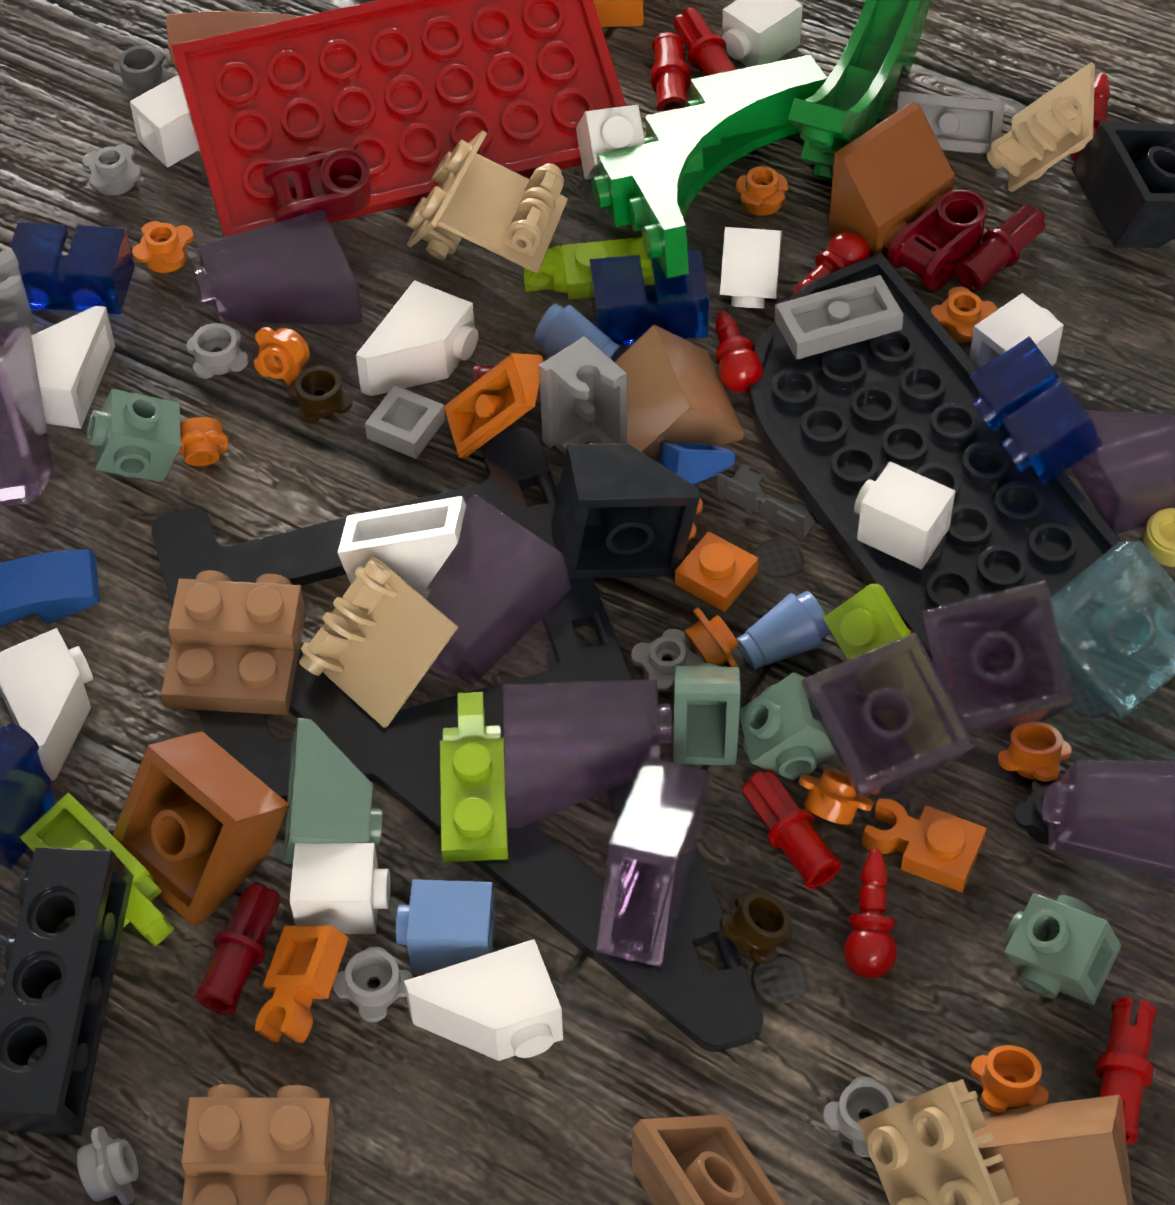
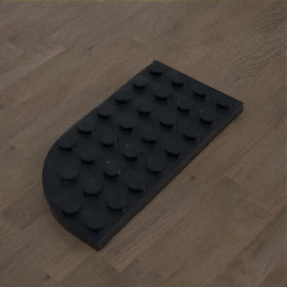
[750,253,1138,666]

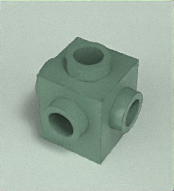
[87,389,181,483]
[739,672,849,781]
[1004,893,1122,1005]

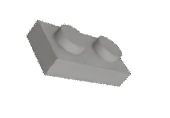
[897,91,1005,155]
[775,275,904,360]

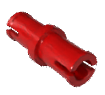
[650,32,691,113]
[1096,997,1157,1144]

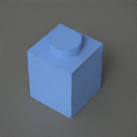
[396,879,496,972]

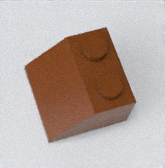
[828,101,955,258]
[112,731,290,926]

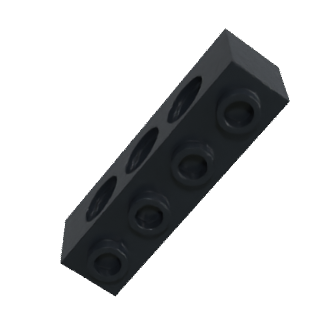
[0,847,134,1136]

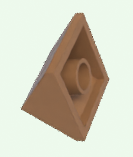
[615,325,744,461]
[973,1095,1133,1205]
[632,1115,785,1205]

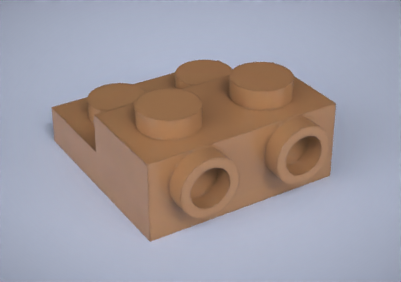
[161,570,306,715]
[181,1084,335,1205]

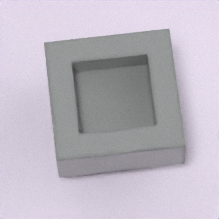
[365,385,445,459]

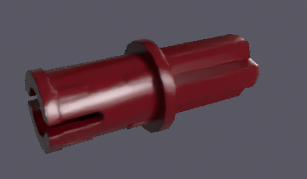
[954,204,1046,293]
[195,883,281,1015]

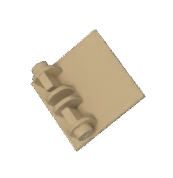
[987,62,1095,193]
[406,130,487,260]
[437,153,568,273]
[299,555,458,728]
[858,1079,1020,1205]

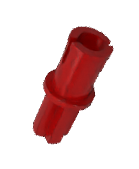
[674,7,737,76]
[742,770,842,889]

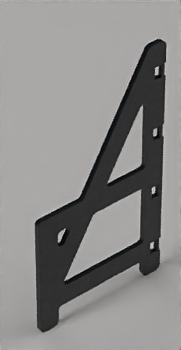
[152,427,763,1052]

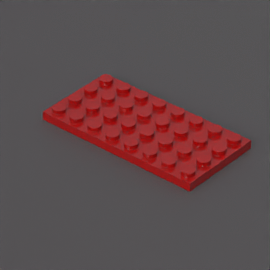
[171,0,626,248]

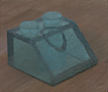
[1025,541,1175,719]

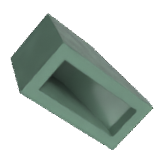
[673,663,740,766]
[283,718,382,864]

